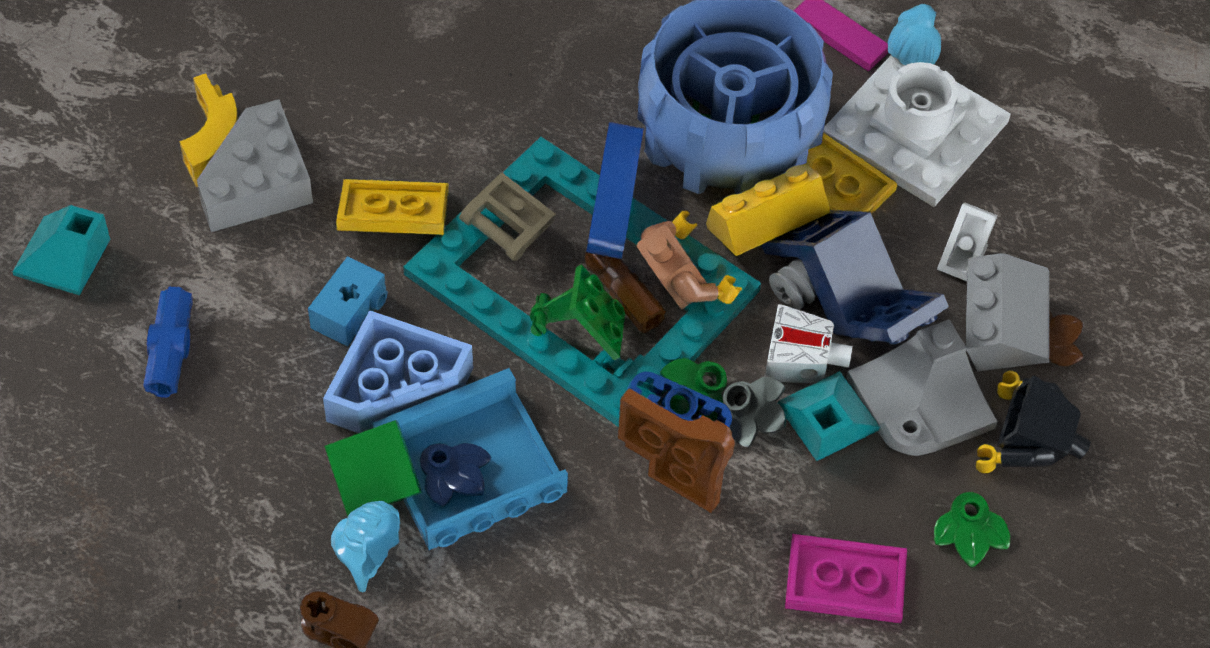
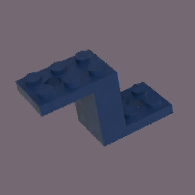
[761,210,949,344]

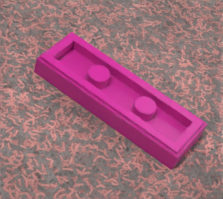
[793,0,888,72]

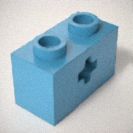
[308,256,388,347]

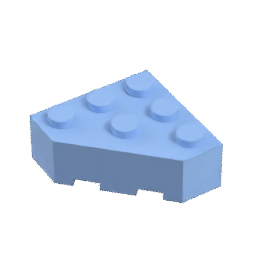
[323,311,473,433]

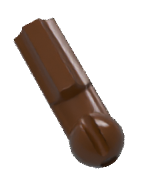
[585,253,666,333]

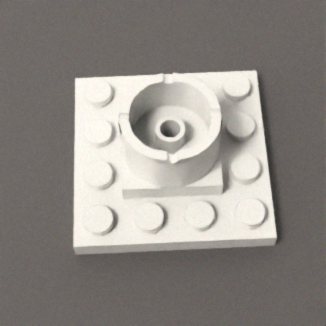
[823,55,1011,207]

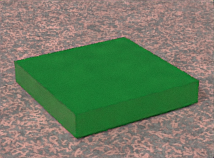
[324,420,422,517]

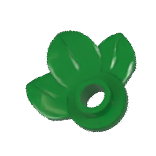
[660,358,727,421]
[934,492,1010,568]

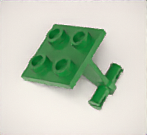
[530,264,626,360]

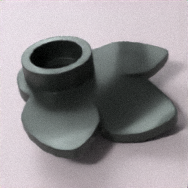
[723,377,786,448]

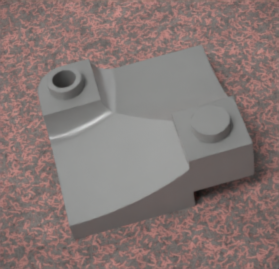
[846,319,998,456]

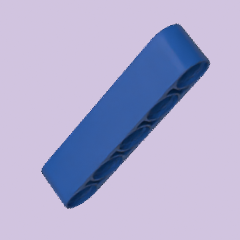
[586,122,644,259]

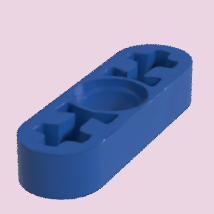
[627,371,732,427]

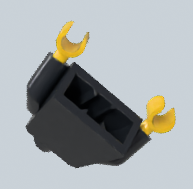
[976,370,1091,473]

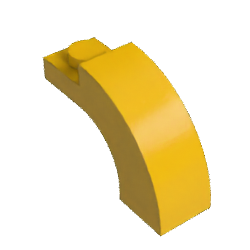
[179,73,238,187]

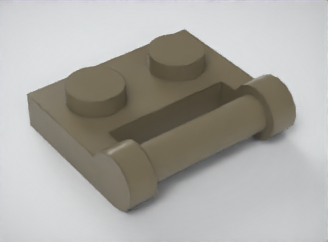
[459,172,556,261]

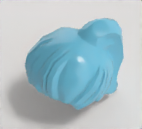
[888,4,941,65]
[331,501,400,592]

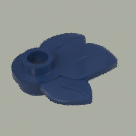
[420,443,491,507]

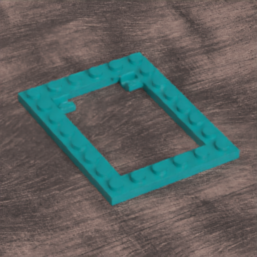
[403,137,761,427]

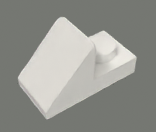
[937,202,998,281]

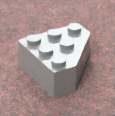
[197,99,313,232]

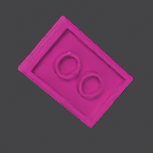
[785,534,907,623]

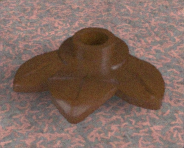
[1049,310,1083,366]

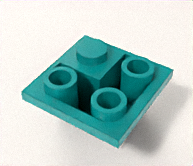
[12,205,110,295]
[777,371,880,461]

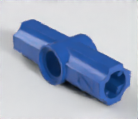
[143,287,193,397]

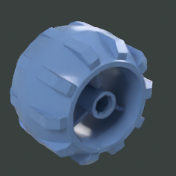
[637,0,833,194]

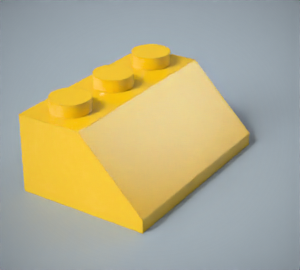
[706,163,830,256]

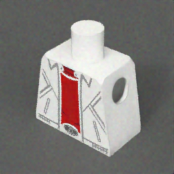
[765,304,853,383]

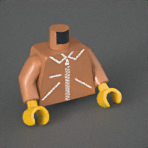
[636,211,742,310]

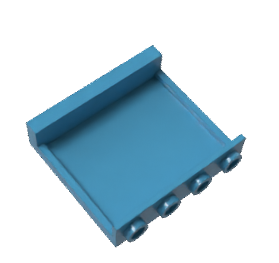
[372,368,568,550]

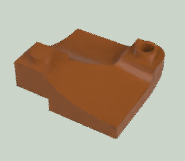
[618,388,735,513]

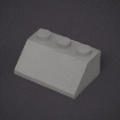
[966,253,1049,372]

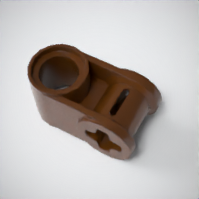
[300,591,379,648]

